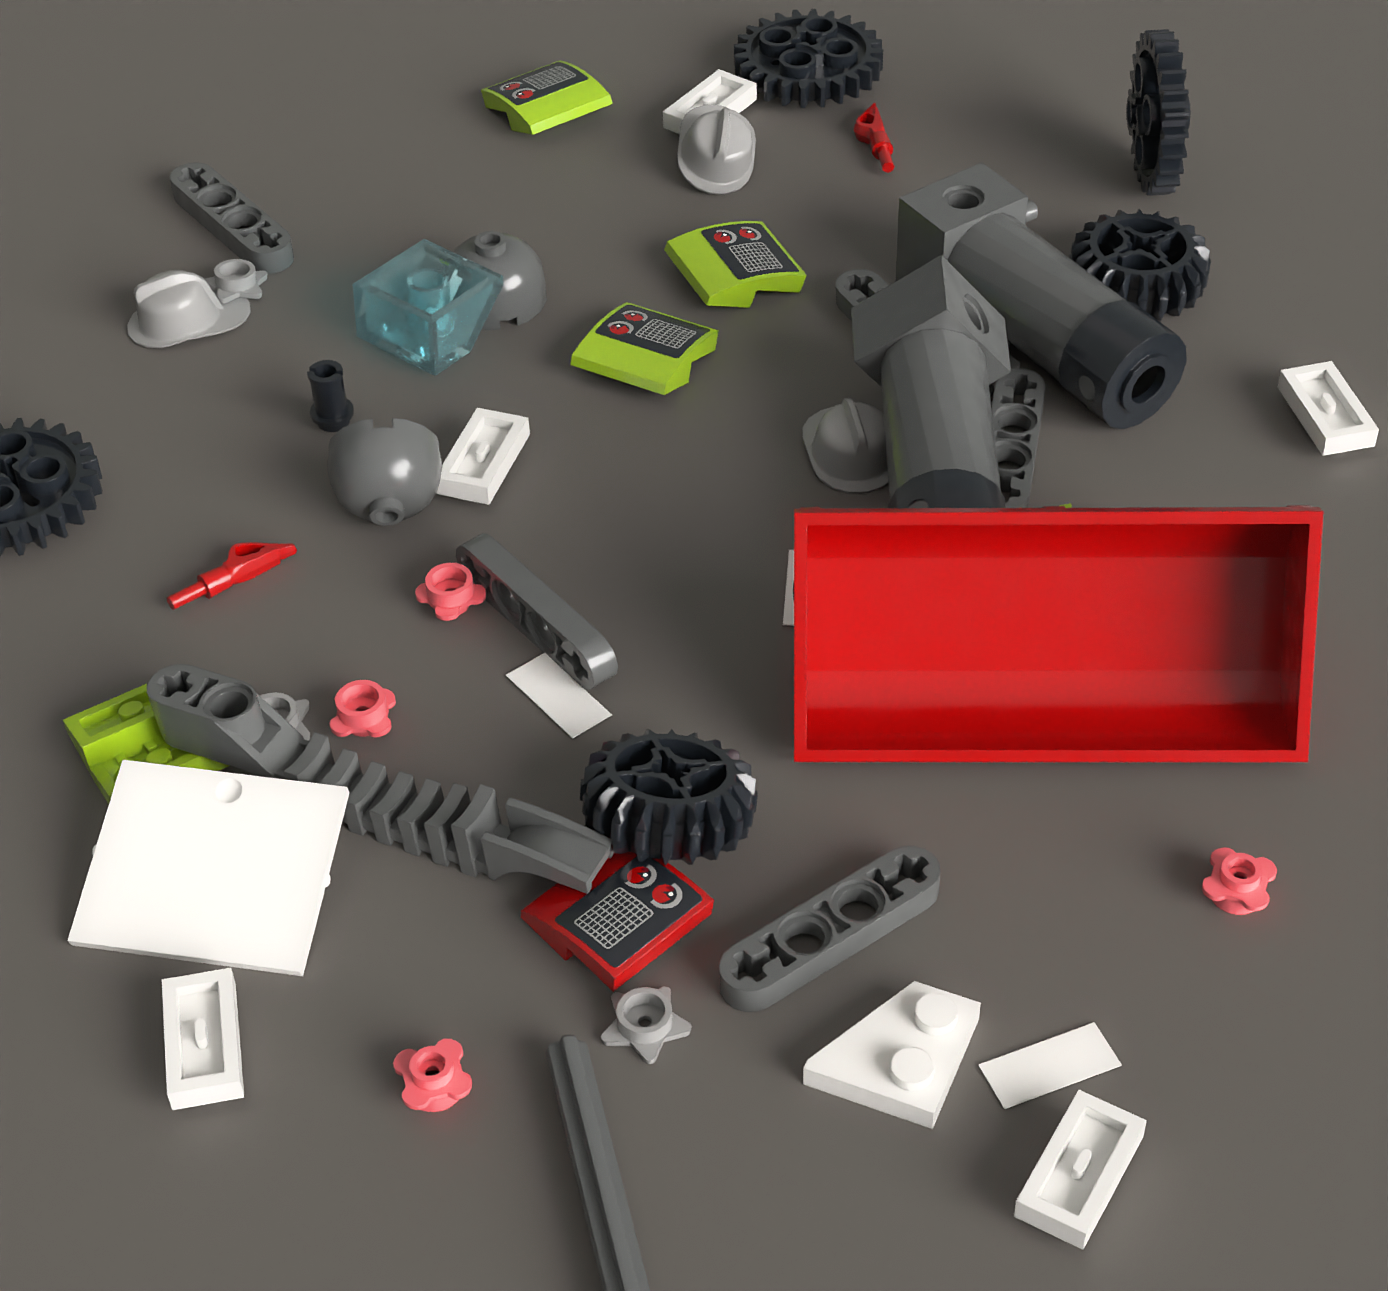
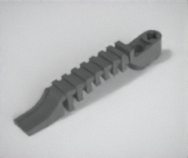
[147,664,615,894]

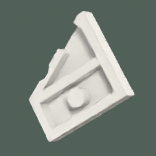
[803,981,981,1129]

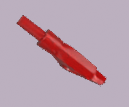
[853,103,894,173]
[166,542,297,610]

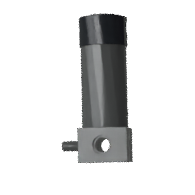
[895,162,1187,429]
[851,255,1011,508]

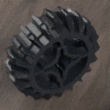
[1069,209,1211,321]
[580,729,758,866]

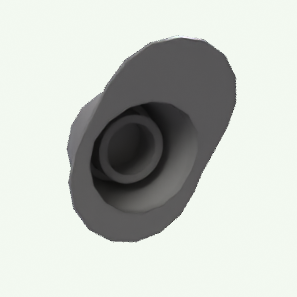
[677,104,756,195]
[127,270,251,348]
[802,398,889,494]

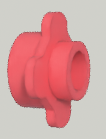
[415,563,486,621]
[329,680,396,737]
[1202,847,1277,915]
[393,1039,472,1112]

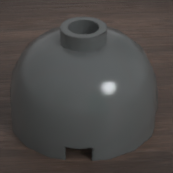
[444,231,547,330]
[327,418,442,526]

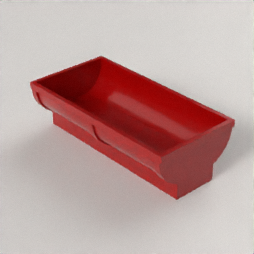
[794,505,1324,762]

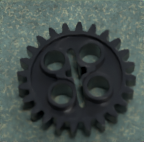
[734,9,883,108]
[1126,29,1191,196]
[0,418,103,556]

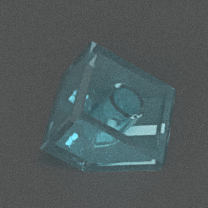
[352,239,504,376]

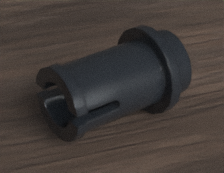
[307,360,354,432]

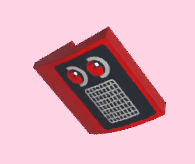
[521,852,714,992]

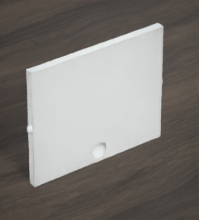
[67,760,350,976]

